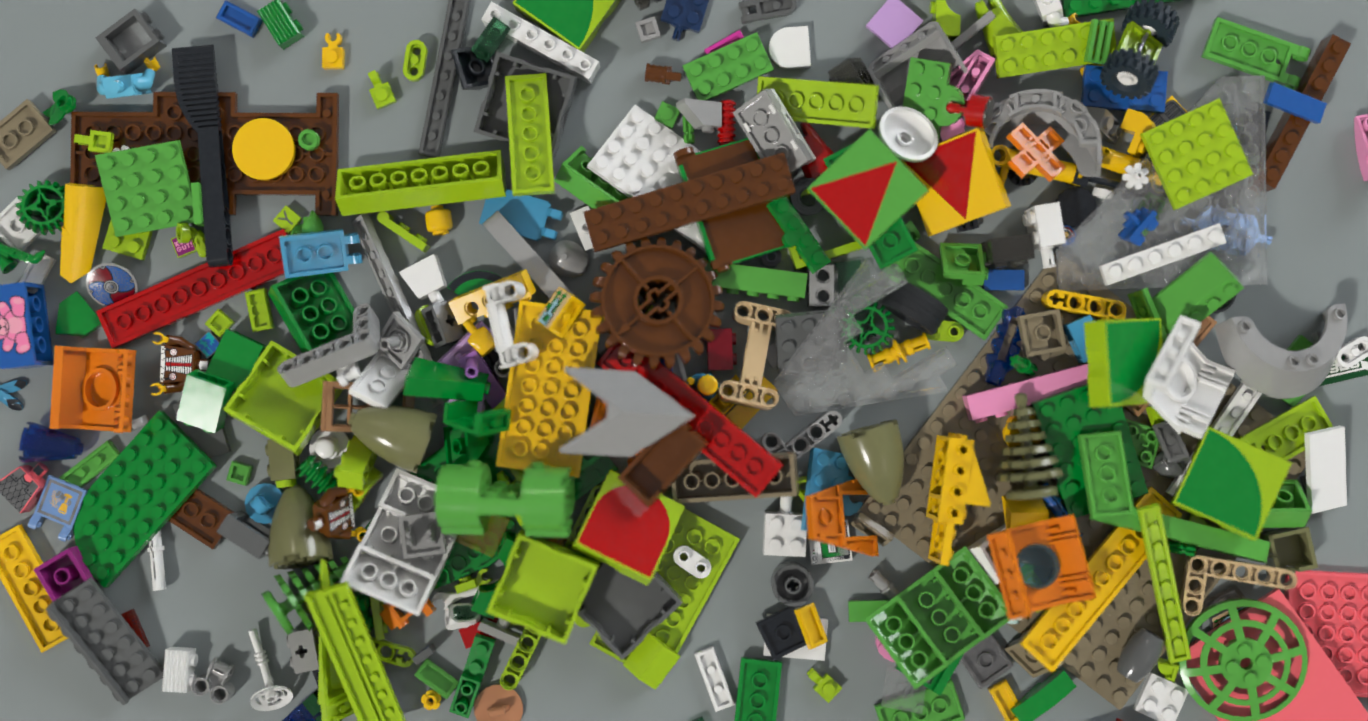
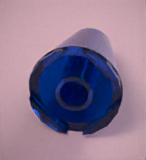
[19,422,84,463]

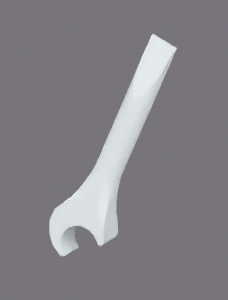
[431,579,499,610]

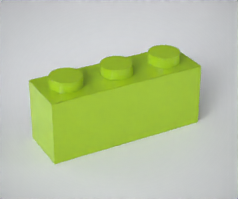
[334,434,378,490]

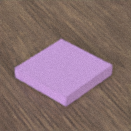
[865,0,924,48]

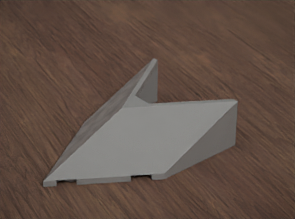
[559,367,696,457]

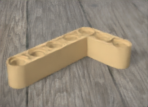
[1180,554,1297,616]

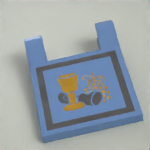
[28,475,88,542]

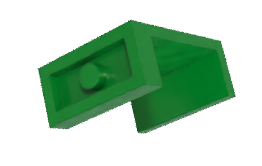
[443,400,511,436]

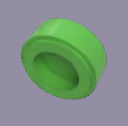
[298,129,320,151]

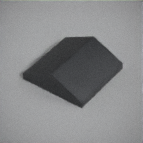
[451,44,494,90]

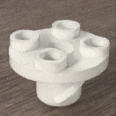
[309,430,349,468]

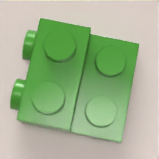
[939,243,988,285]

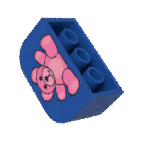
[0,282,54,369]

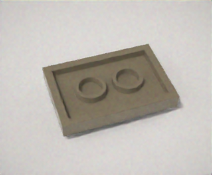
[0,99,57,170]

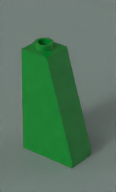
[403,357,491,402]

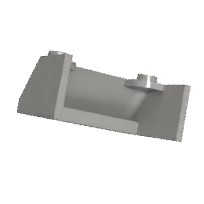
[868,21,969,109]

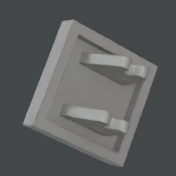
[398,511,447,559]

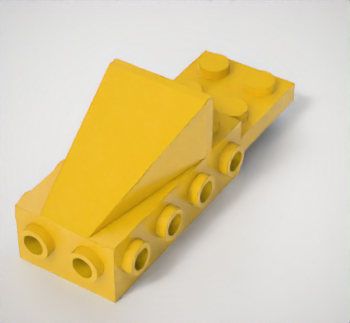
[926,432,990,566]

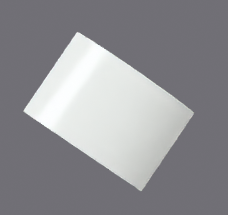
[340,468,459,616]

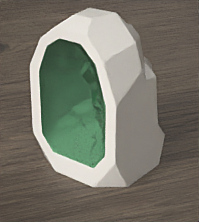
[445,603,481,630]

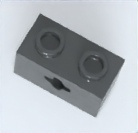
[421,299,465,349]

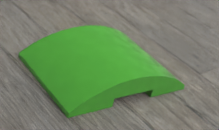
[864,546,1010,690]

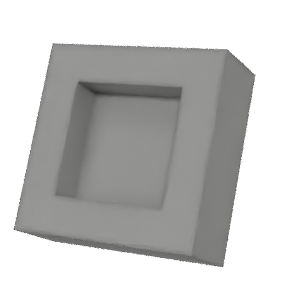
[635,16,661,43]

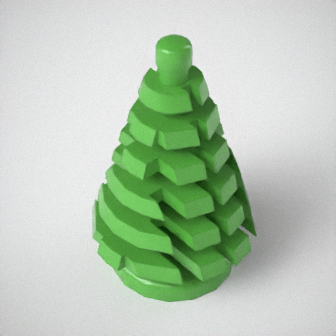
[261,556,351,635]

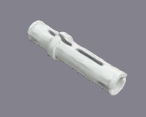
[147,530,167,591]

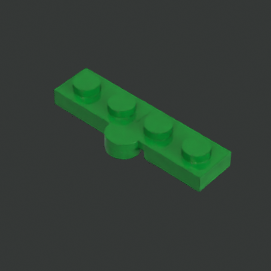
[766,196,831,274]

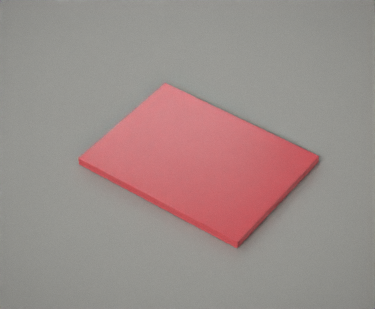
[1284,570,1368,698]
[1186,588,1368,721]

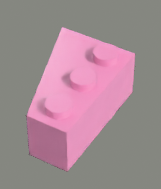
[949,49,996,118]

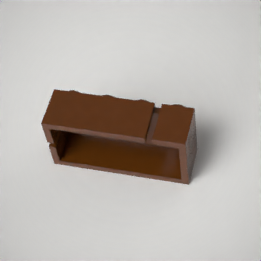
[618,422,710,507]

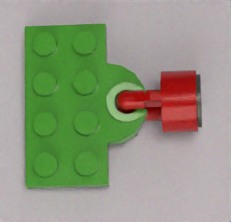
[902,57,994,144]

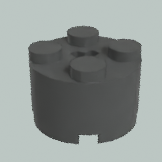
[771,562,814,607]

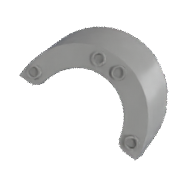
[976,89,1102,177]
[1214,303,1347,399]

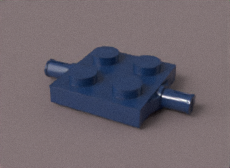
[660,0,709,42]

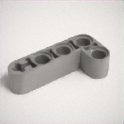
[761,410,842,460]

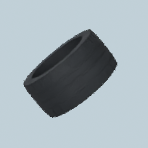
[881,279,948,335]

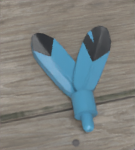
[0,380,27,411]

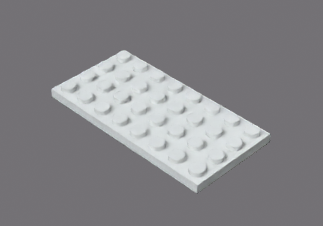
[587,105,706,253]

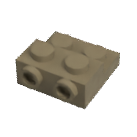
[1017,309,1068,357]
[1004,629,1064,678]

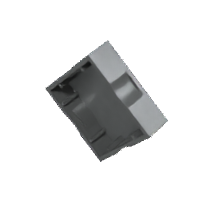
[474,52,579,157]
[578,562,683,660]

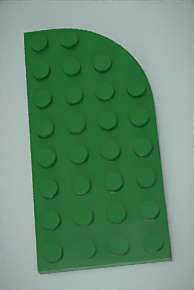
[74,410,217,588]

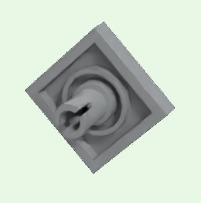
[379,311,426,370]

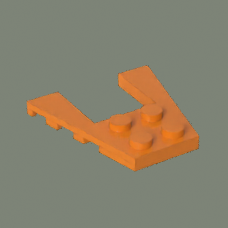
[805,478,879,557]

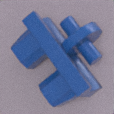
[1118,207,1159,246]

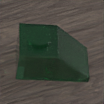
[471,16,511,62]

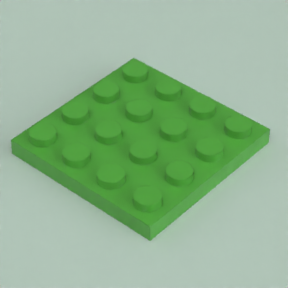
[95,140,194,237]

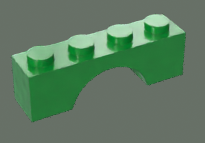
[471,531,517,620]

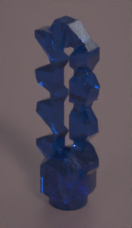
[984,306,1025,386]

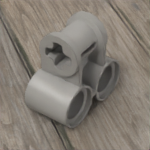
[191,657,235,704]

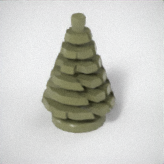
[997,393,1063,500]

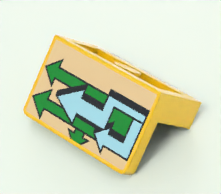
[536,287,586,339]

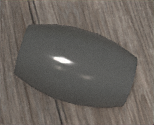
[1117,628,1164,683]

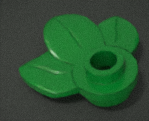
[43,89,76,125]

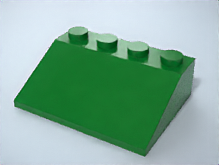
[268,273,354,354]

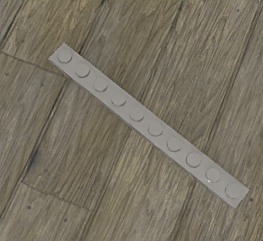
[352,213,450,408]

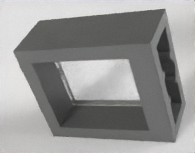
[95,8,167,75]

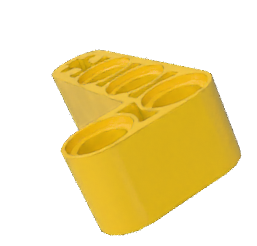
[1041,290,1126,321]

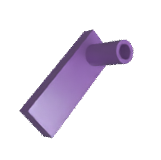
[458,348,506,408]

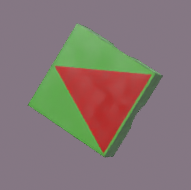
[807,129,928,251]

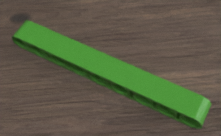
[1089,507,1270,563]

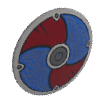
[86,263,138,307]

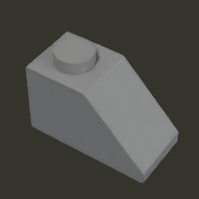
[676,98,722,133]

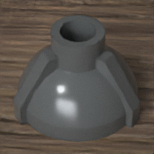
[1153,451,1185,478]

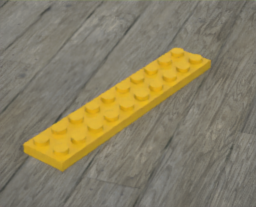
[1019,487,1183,673]

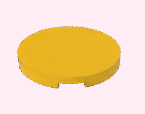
[232,118,296,181]

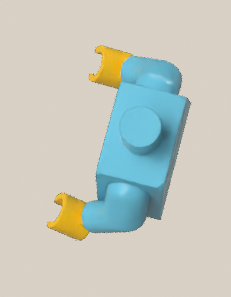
[94,57,160,99]

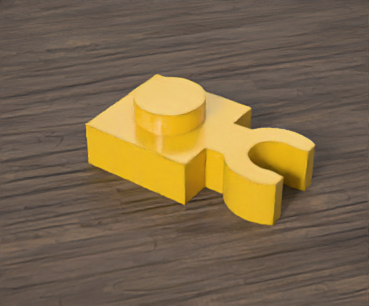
[322,33,345,70]

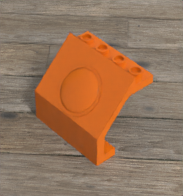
[50,346,136,433]

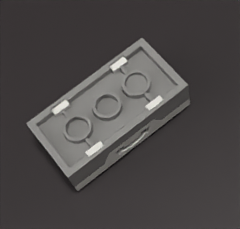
[733,88,816,176]

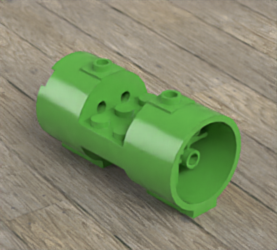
[435,460,575,538]

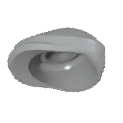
[549,240,590,277]

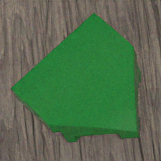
[55,291,102,338]

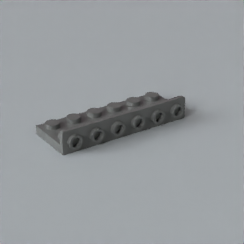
[46,577,164,705]

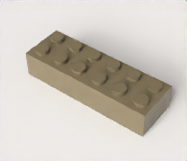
[672,452,800,503]

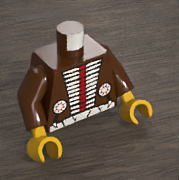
[150,332,211,396]
[307,487,367,542]

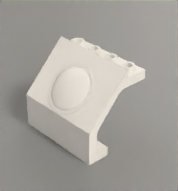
[1143,315,1236,439]

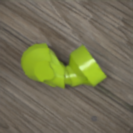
[176,223,206,258]

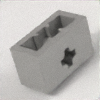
[286,625,319,674]

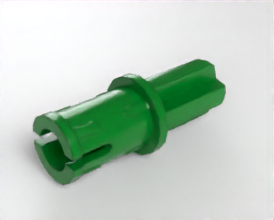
[1009,355,1038,376]

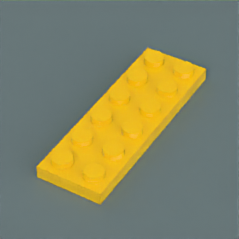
[0,524,68,653]

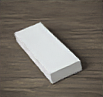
[694,646,735,712]

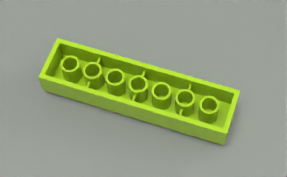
[335,150,506,216]

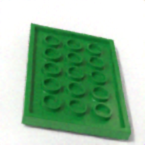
[1031,383,1149,518]

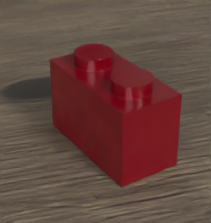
[707,328,737,371]

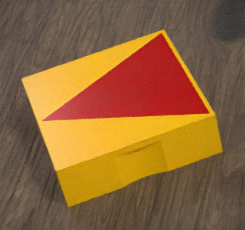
[900,128,1011,237]

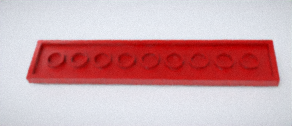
[96,229,288,349]
[597,342,783,498]

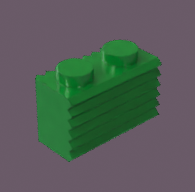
[257,0,304,50]

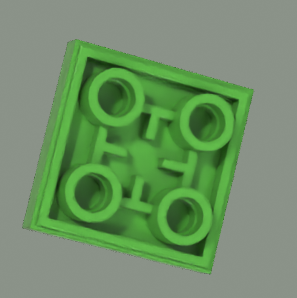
[1126,419,1159,469]

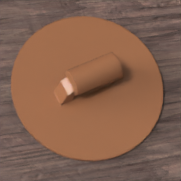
[474,684,523,721]

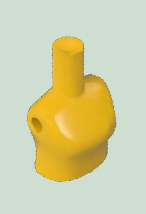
[462,319,495,357]

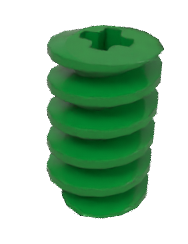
[295,454,338,494]

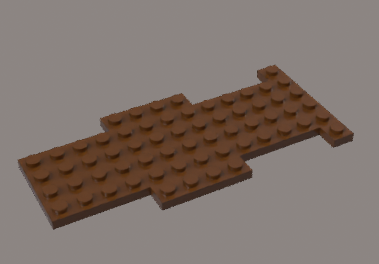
[70,92,339,216]

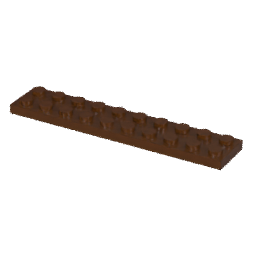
[583,152,796,253]

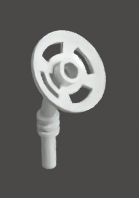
[248,628,293,711]

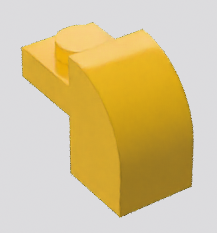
[1120,108,1156,158]

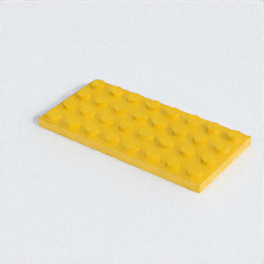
[496,300,602,478]

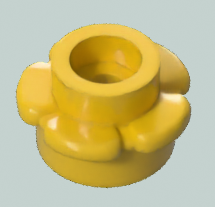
[421,690,442,710]

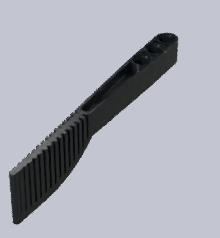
[172,44,233,268]

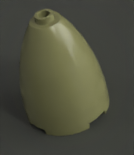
[348,405,437,473]
[837,419,904,506]
[268,485,333,570]

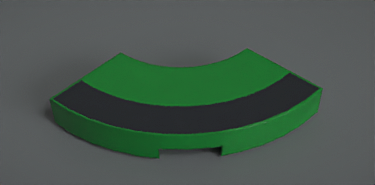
[447,270,503,296]

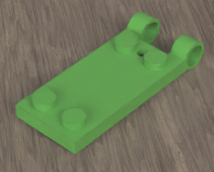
[1201,17,1311,90]

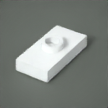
[570,206,593,251]

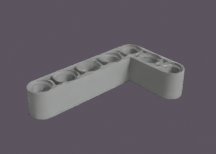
[277,303,380,387]

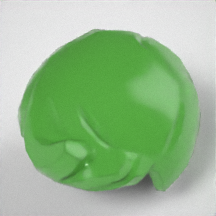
[290,210,324,235]

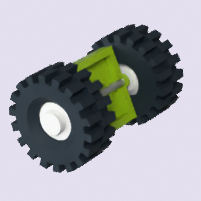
[1100,0,1180,100]

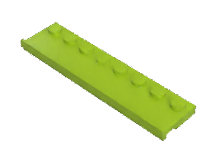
[304,581,406,721]

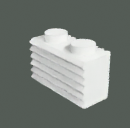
[162,647,198,693]

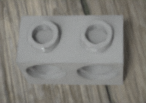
[807,265,838,307]

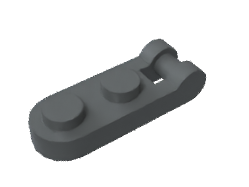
[738,0,797,24]

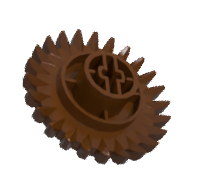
[589,237,724,371]

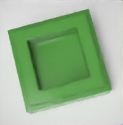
[226,460,254,486]

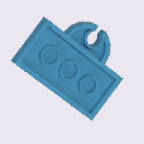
[801,448,863,531]

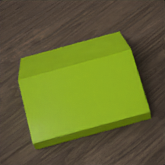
[623,632,680,690]

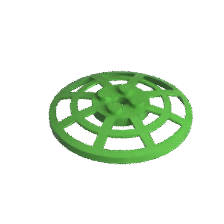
[1178,598,1308,721]

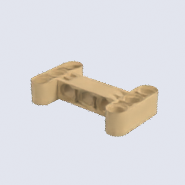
[717,301,790,411]

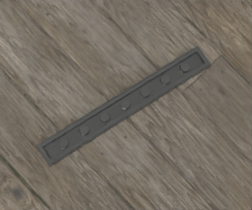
[418,0,471,158]

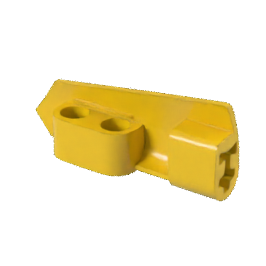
[60,183,106,283]

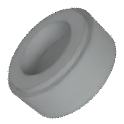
[131,414,150,432]

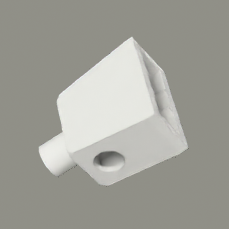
[399,254,447,304]

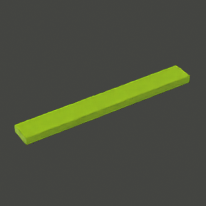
[1137,503,1191,664]

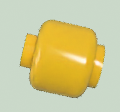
[425,205,453,236]

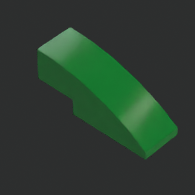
[1010,670,1077,721]

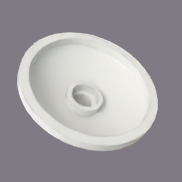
[878,107,938,162]

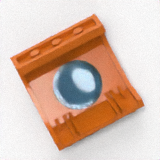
[987,514,1097,620]

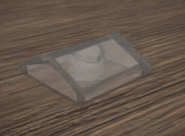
[881,665,927,714]

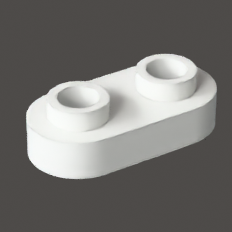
[1334,336,1368,368]
[673,545,711,578]

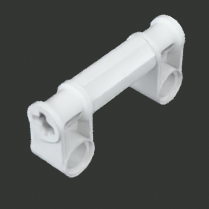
[482,281,539,369]

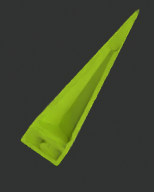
[318,559,354,721]

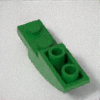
[449,633,496,718]

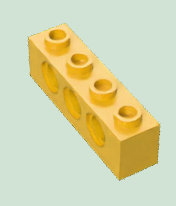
[448,269,536,325]

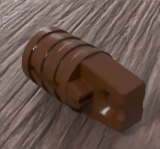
[645,63,682,85]

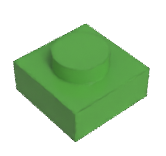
[654,101,680,129]

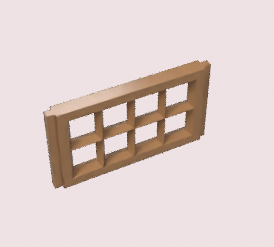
[320,381,415,432]

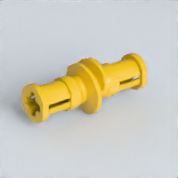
[867,332,931,371]

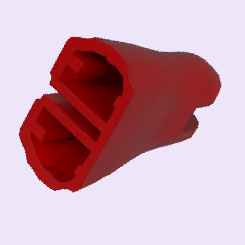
[800,122,834,179]

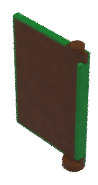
[673,138,787,273]

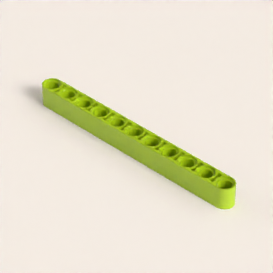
[500,484,602,690]

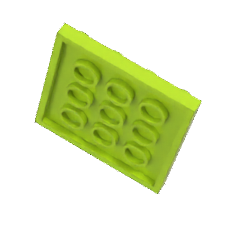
[1140,98,1253,210]

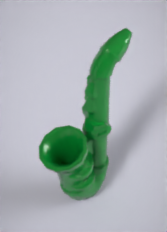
[0,242,45,274]

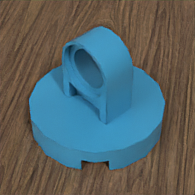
[245,483,284,524]

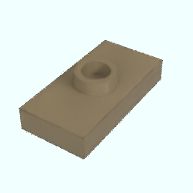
[850,512,895,546]

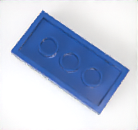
[1081,65,1168,114]

